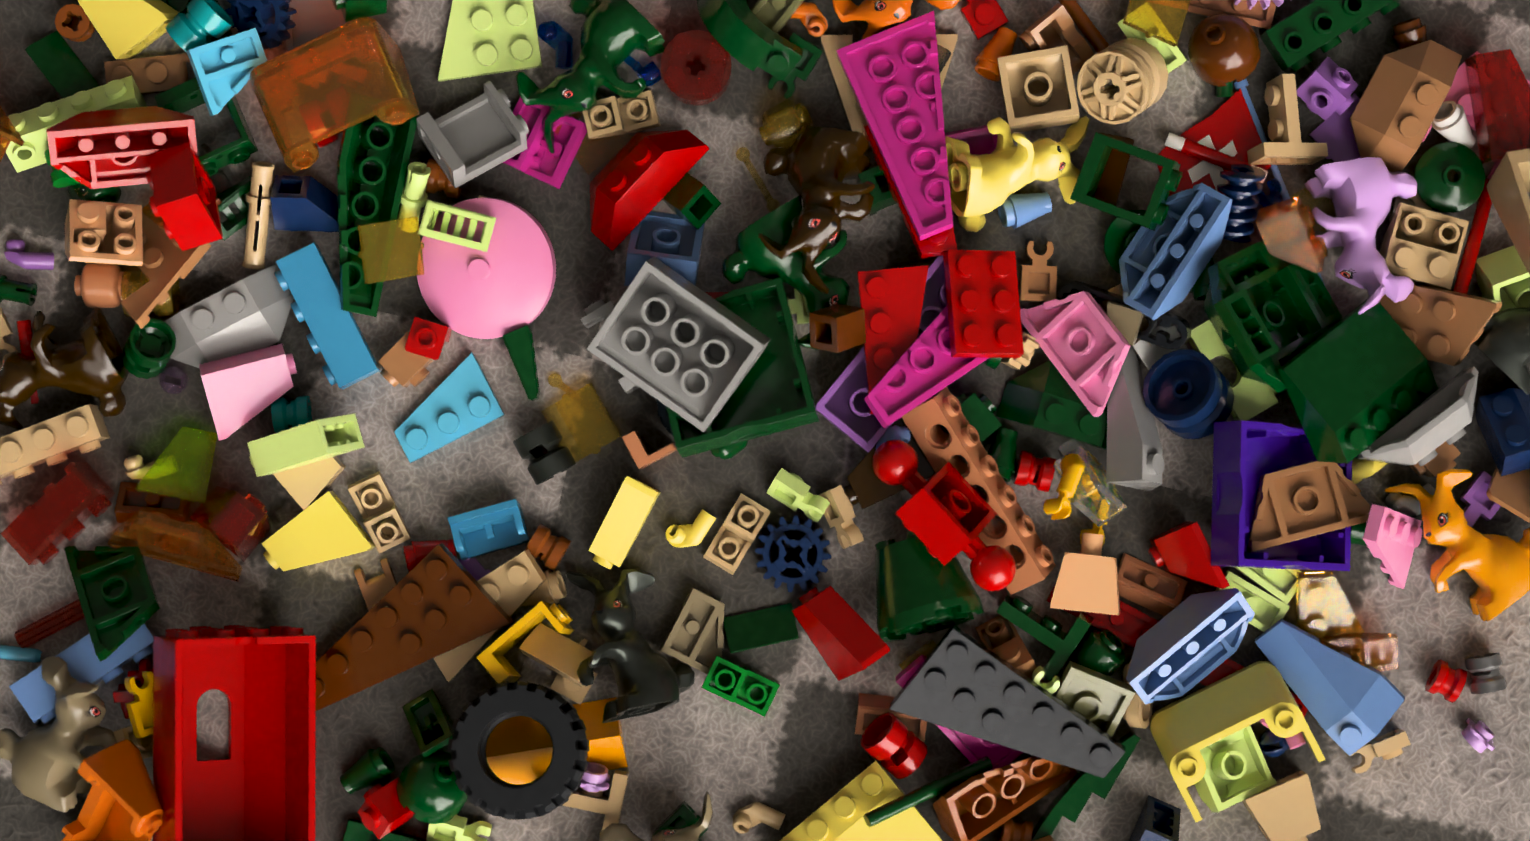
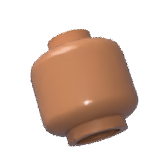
[74,263,129,308]

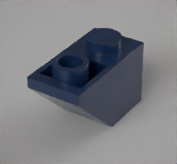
[270,175,339,233]

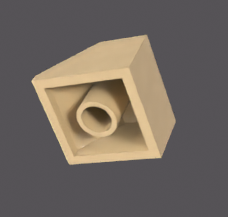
[997,45,1080,134]

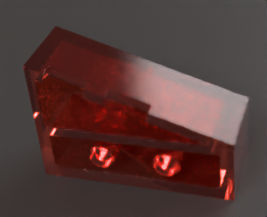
[1465,49,1530,164]
[1,462,115,565]
[189,486,271,562]

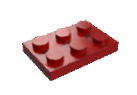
[943,250,1024,358]

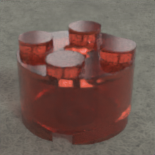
[661,30,732,106]

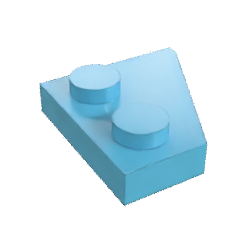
[186,28,268,116]

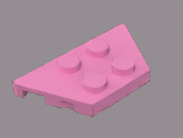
[1020,291,1131,417]

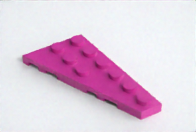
[836,11,953,241]

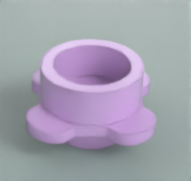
[1461,718,1495,753]
[580,762,610,792]

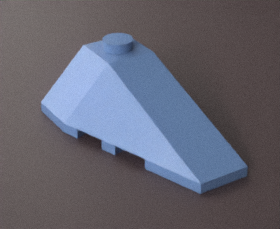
[1255,619,1405,756]

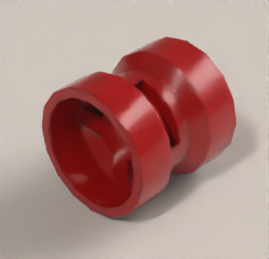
[1013,450,1056,492]

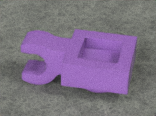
[1459,471,1501,527]

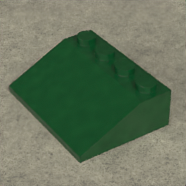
[1278,299,1439,463]

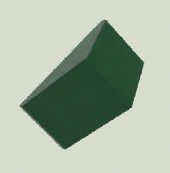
[402,689,454,758]

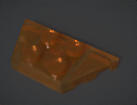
[108,510,242,582]

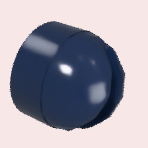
[1259,728,1289,758]

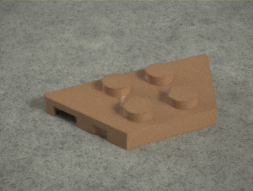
[1379,283,1502,366]
[1247,461,1371,553]

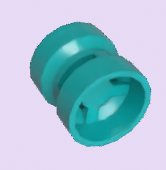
[271,395,312,433]

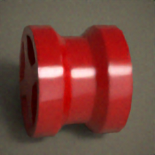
[1425,659,1467,703]

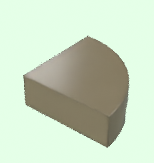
[1107,301,1143,346]

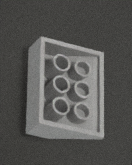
[587,257,771,432]

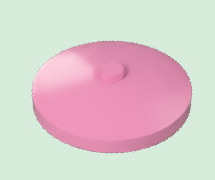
[416,197,556,339]

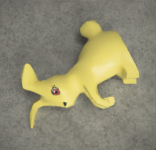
[945,116,1090,232]

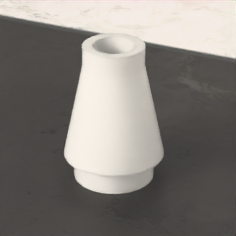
[1432,101,1476,148]

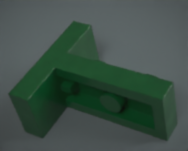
[996,594,1094,681]

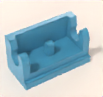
[448,499,530,560]

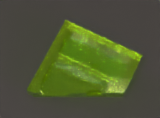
[135,426,218,503]

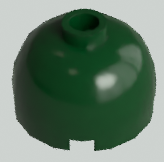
[396,750,468,824]

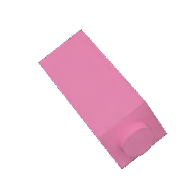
[199,343,297,440]

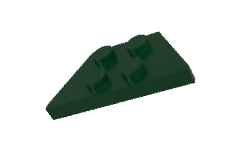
[64,546,160,661]

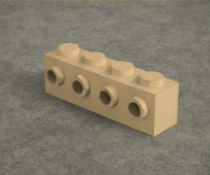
[0,404,110,485]

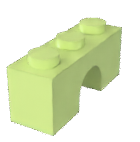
[1188,319,1278,421]

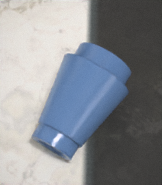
[997,192,1052,229]

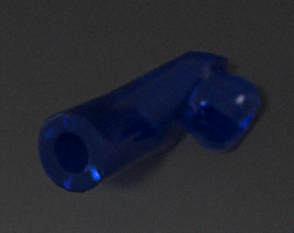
[537,21,573,69]

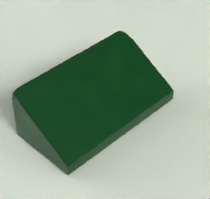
[25,31,100,99]
[724,603,799,654]

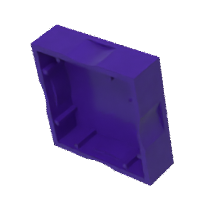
[1211,420,1352,571]

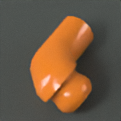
[791,2,828,37]

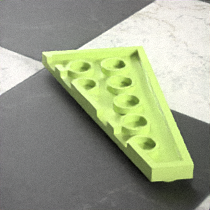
[438,0,543,81]

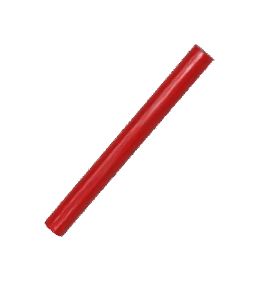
[1453,179,1492,294]

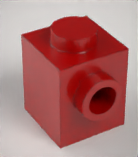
[358,778,415,839]

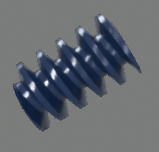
[1217,164,1266,243]

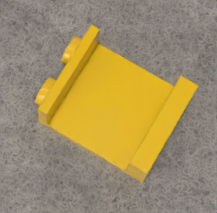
[476,601,575,684]

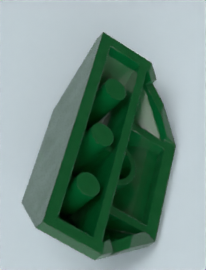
[996,360,1107,451]

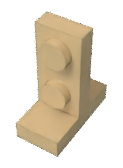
[1247,74,1328,165]
[562,770,629,830]

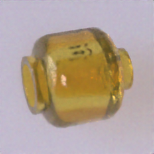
[759,99,814,149]

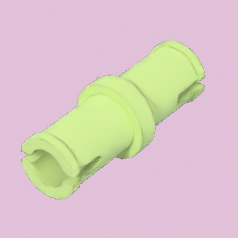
[396,162,431,232]

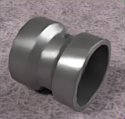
[1464,653,1507,694]

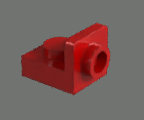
[405,317,452,360]

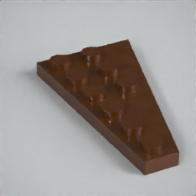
[316,543,513,711]

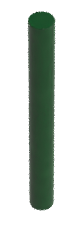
[863,756,993,827]

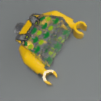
[1044,440,1128,545]

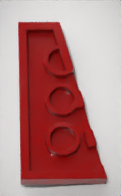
[857,265,929,414]

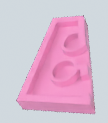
[1363,504,1422,589]

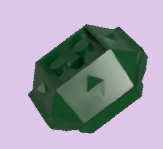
[1203,241,1342,393]

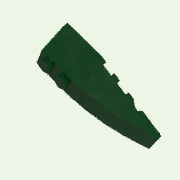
[337,93,420,317]

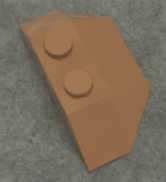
[1349,40,1462,172]

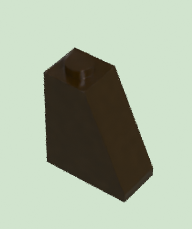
[844,418,935,510]

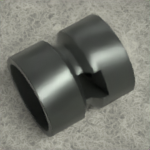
[513,420,576,485]

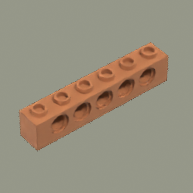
[901,387,1056,595]

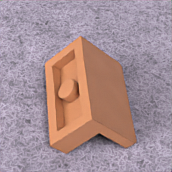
[622,431,677,469]

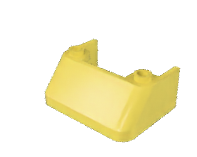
[1150,661,1326,823]

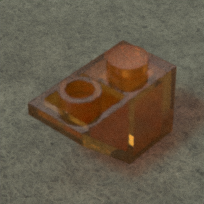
[1256,196,1328,273]

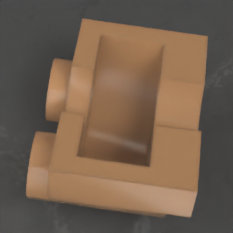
[1019,3,1095,75]

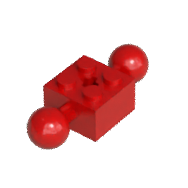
[872,440,1016,591]

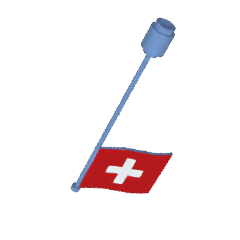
[1157,79,1325,285]

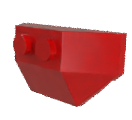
[47,106,197,189]
[590,130,709,251]

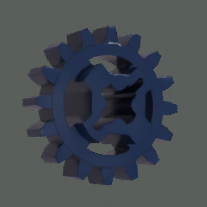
[225,0,297,50]
[755,515,831,592]

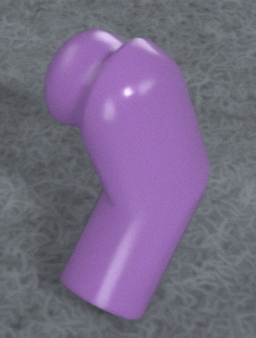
[4,239,54,270]

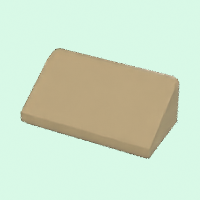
[519,623,593,687]

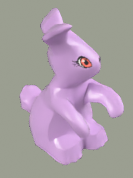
[1298,157,1417,314]

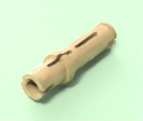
[242,161,275,270]

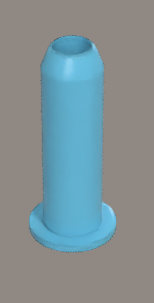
[0,645,42,663]

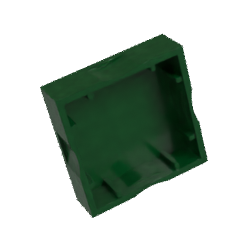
[666,277,819,458]

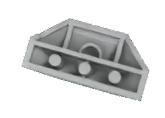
[164,264,294,368]
[1356,366,1478,467]

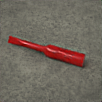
[16,319,39,404]

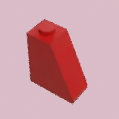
[792,586,891,681]

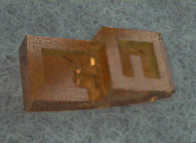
[1320,633,1399,672]

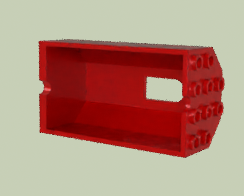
[153,625,316,841]

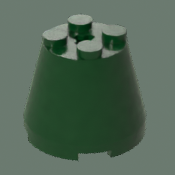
[875,531,984,642]

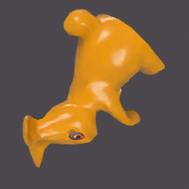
[1385,469,1530,621]

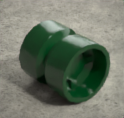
[122,319,176,379]

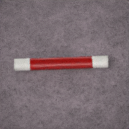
[1164,132,1268,184]

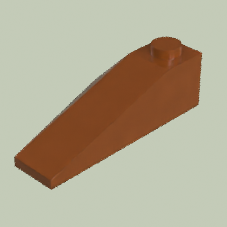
[933,756,1077,841]

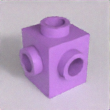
[1297,56,1359,121]

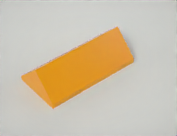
[486,697,628,785]

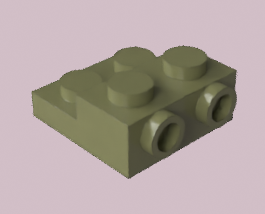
[1052,661,1136,737]

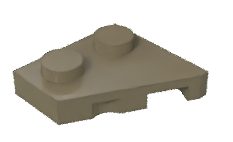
[659,587,725,674]

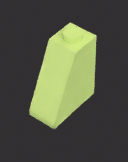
[247,413,365,477]

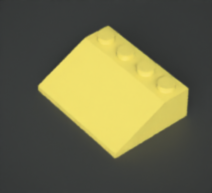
[780,761,943,841]

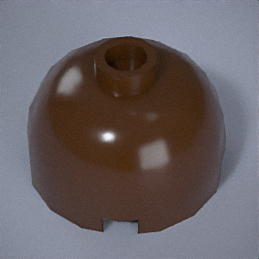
[1188,13,1261,87]

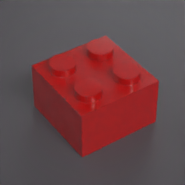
[146,142,223,251]

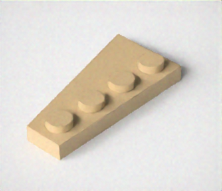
[433,549,547,682]

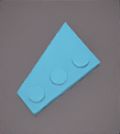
[394,353,505,463]

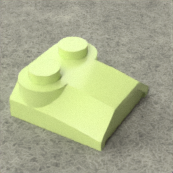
[1195,725,1277,812]

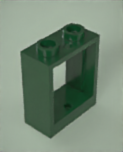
[154,77,258,177]
[1070,132,1182,231]

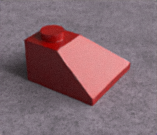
[1148,521,1230,589]

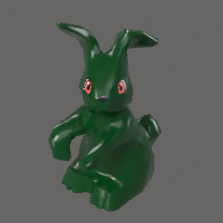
[516,0,666,154]
[722,195,850,350]

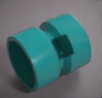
[165,0,234,53]

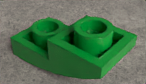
[701,655,780,717]

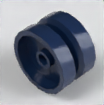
[1142,349,1234,439]

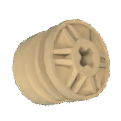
[1077,38,1168,125]

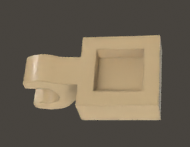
[1345,728,1411,773]

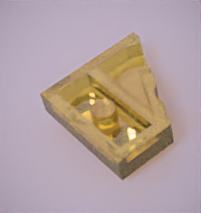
[1296,571,1366,641]

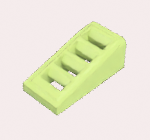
[418,199,496,252]

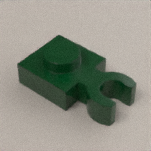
[768,33,824,99]

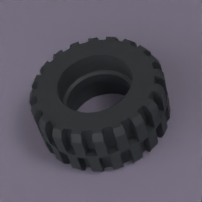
[448,681,590,820]

